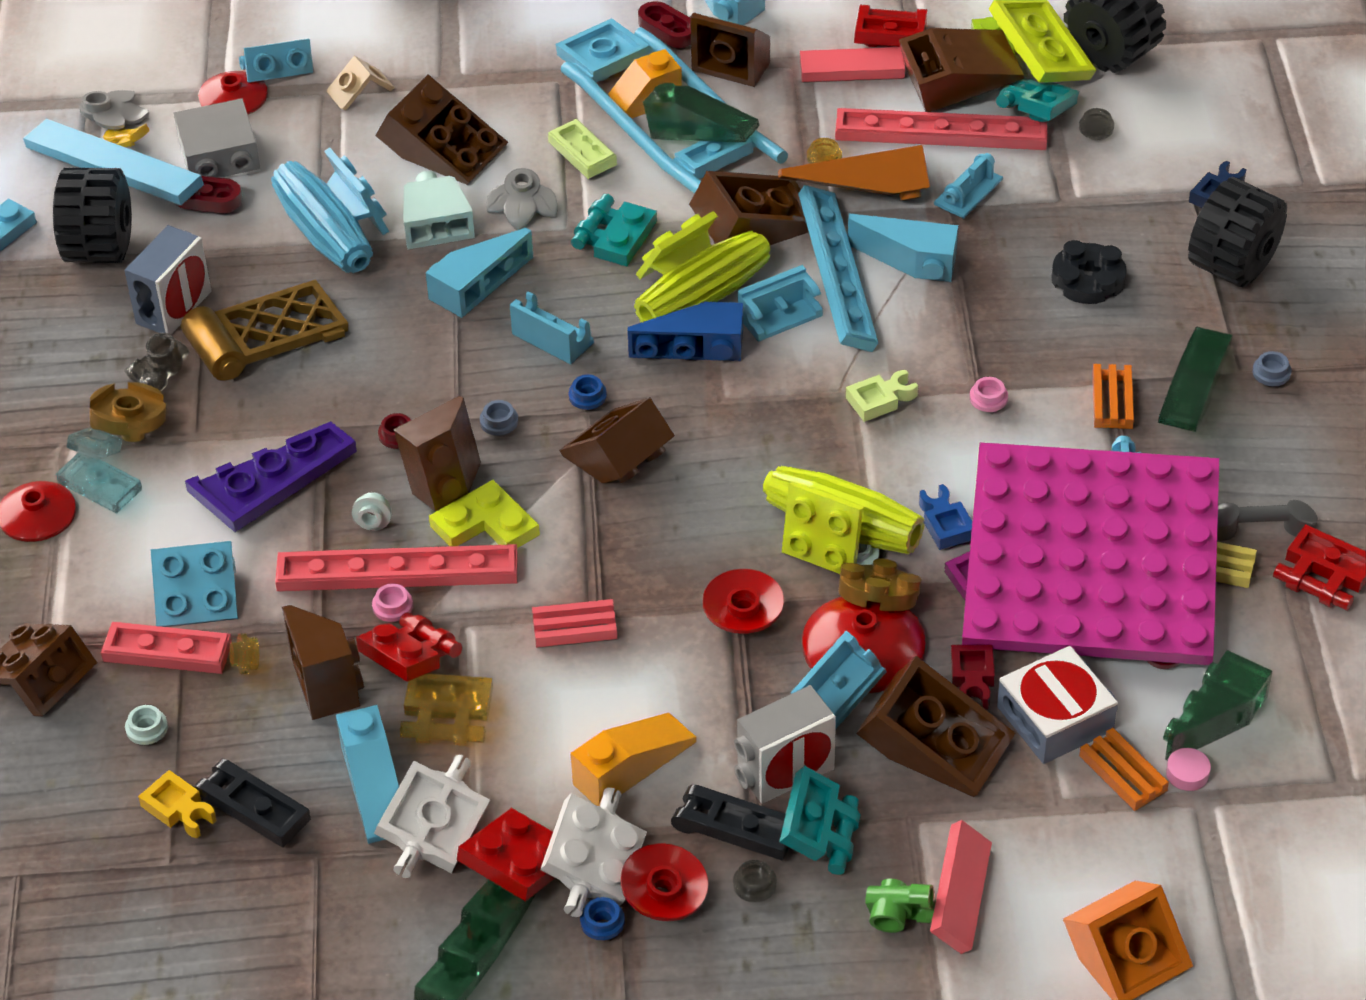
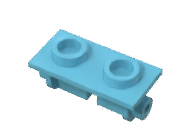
[239,38,313,83]
[934,153,1003,219]

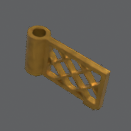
[181,279,348,381]

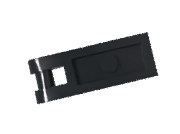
[193,758,311,848]
[671,784,789,861]

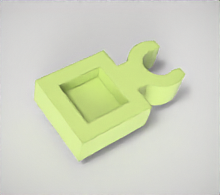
[846,370,918,422]

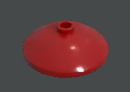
[802,597,925,693]

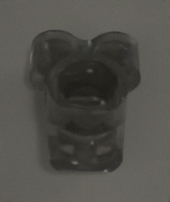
[124,333,190,391]

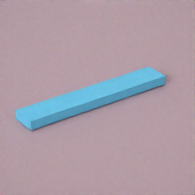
[23,118,204,205]
[798,185,878,352]

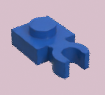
[919,484,972,550]

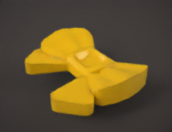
[103,123,150,147]

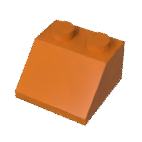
[1063,880,1193,1000]

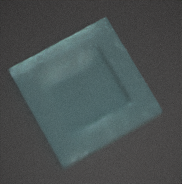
[66,427,122,460]

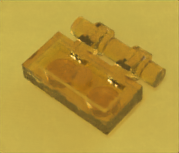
[400,674,493,746]

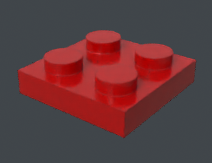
[456,807,555,901]

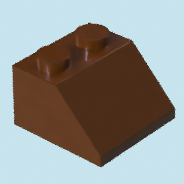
[690,13,770,87]
[394,395,481,512]
[559,397,675,484]
[282,605,364,720]

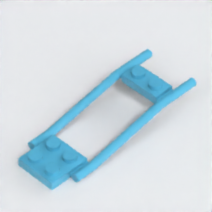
[556,18,788,194]

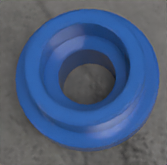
[568,375,607,410]
[580,897,625,940]

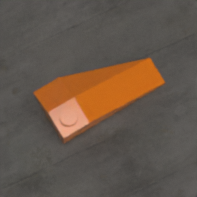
[778,145,930,201]

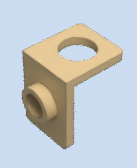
[327,55,395,110]

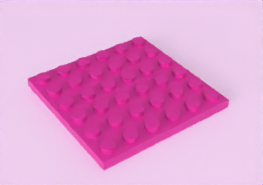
[962,442,1220,666]

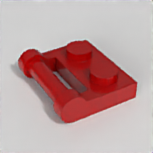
[854,4,928,47]

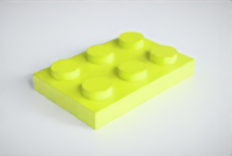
[989,0,1096,83]

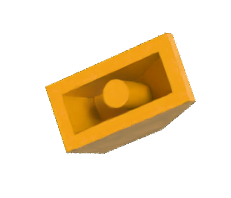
[608,49,682,118]

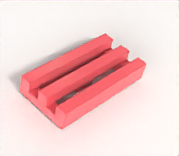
[532,599,617,647]

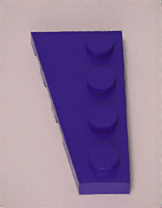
[185,421,357,532]

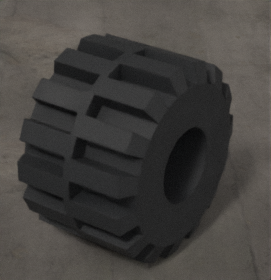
[1064,0,1166,73]
[53,168,132,263]
[1188,177,1287,288]

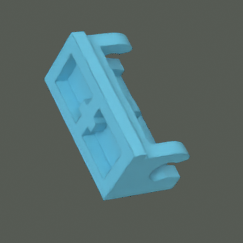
[738,265,823,342]
[510,291,594,364]
[791,631,887,730]

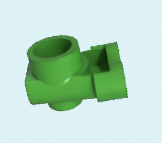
[865,878,936,933]

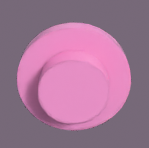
[970,377,1008,412]
[372,584,413,622]

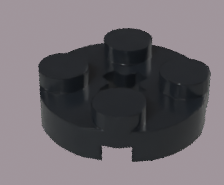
[1051,240,1126,304]

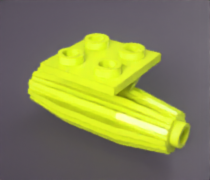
[634,211,770,322]
[763,466,925,574]

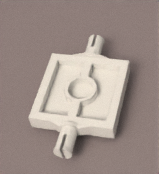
[374,755,490,878]
[540,788,647,917]

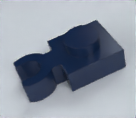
[1189,161,1247,208]

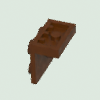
[0,623,98,717]

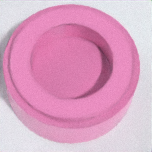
[1166,748,1211,791]

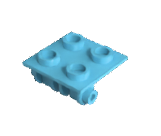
[150,541,238,627]

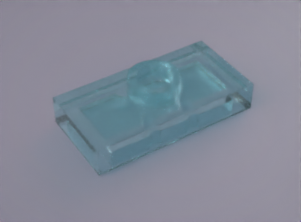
[56,450,142,514]

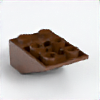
[899,28,1025,112]
[375,74,508,185]

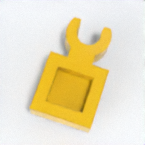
[138,770,217,838]

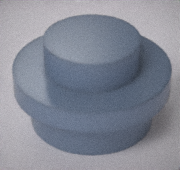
[1252,351,1292,386]
[480,400,518,436]

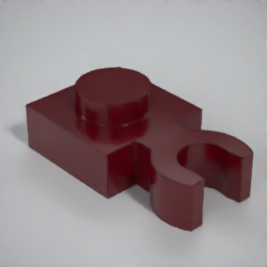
[951,644,995,710]

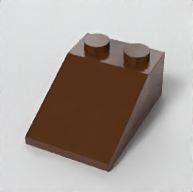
[689,171,809,245]
[856,656,1016,797]

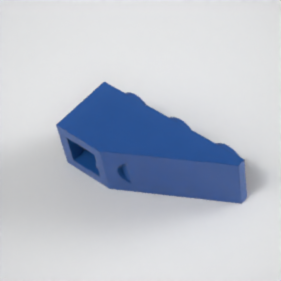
[627,302,743,361]

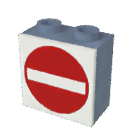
[124,225,211,337]
[997,646,1118,764]

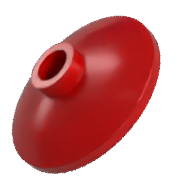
[198,71,268,115]
[0,481,76,542]
[703,569,784,634]
[620,843,708,921]

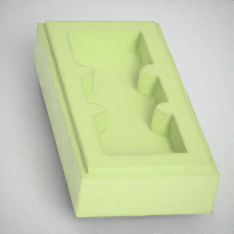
[548,119,617,179]

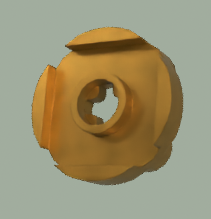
[89,382,166,442]
[838,558,922,611]

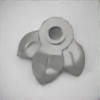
[79,90,149,129]
[486,168,558,230]

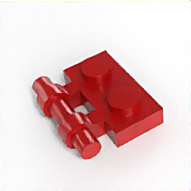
[1273,524,1366,611]
[356,612,462,682]

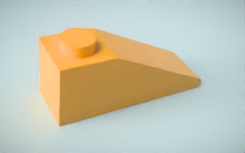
[570,712,697,806]

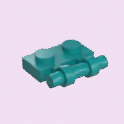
[996,78,1080,122]
[571,194,657,267]
[779,766,861,875]

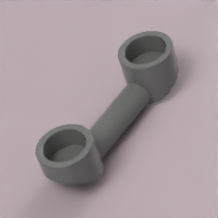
[1217,500,1318,541]

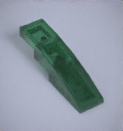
[1158,326,1233,432]
[414,879,536,1000]

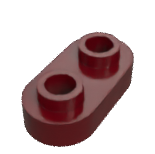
[638,1,691,49]
[174,176,242,214]

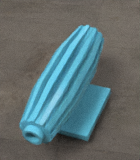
[271,147,389,273]

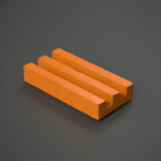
[1092,364,1134,429]
[1079,727,1169,811]

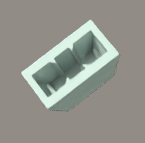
[403,171,475,250]

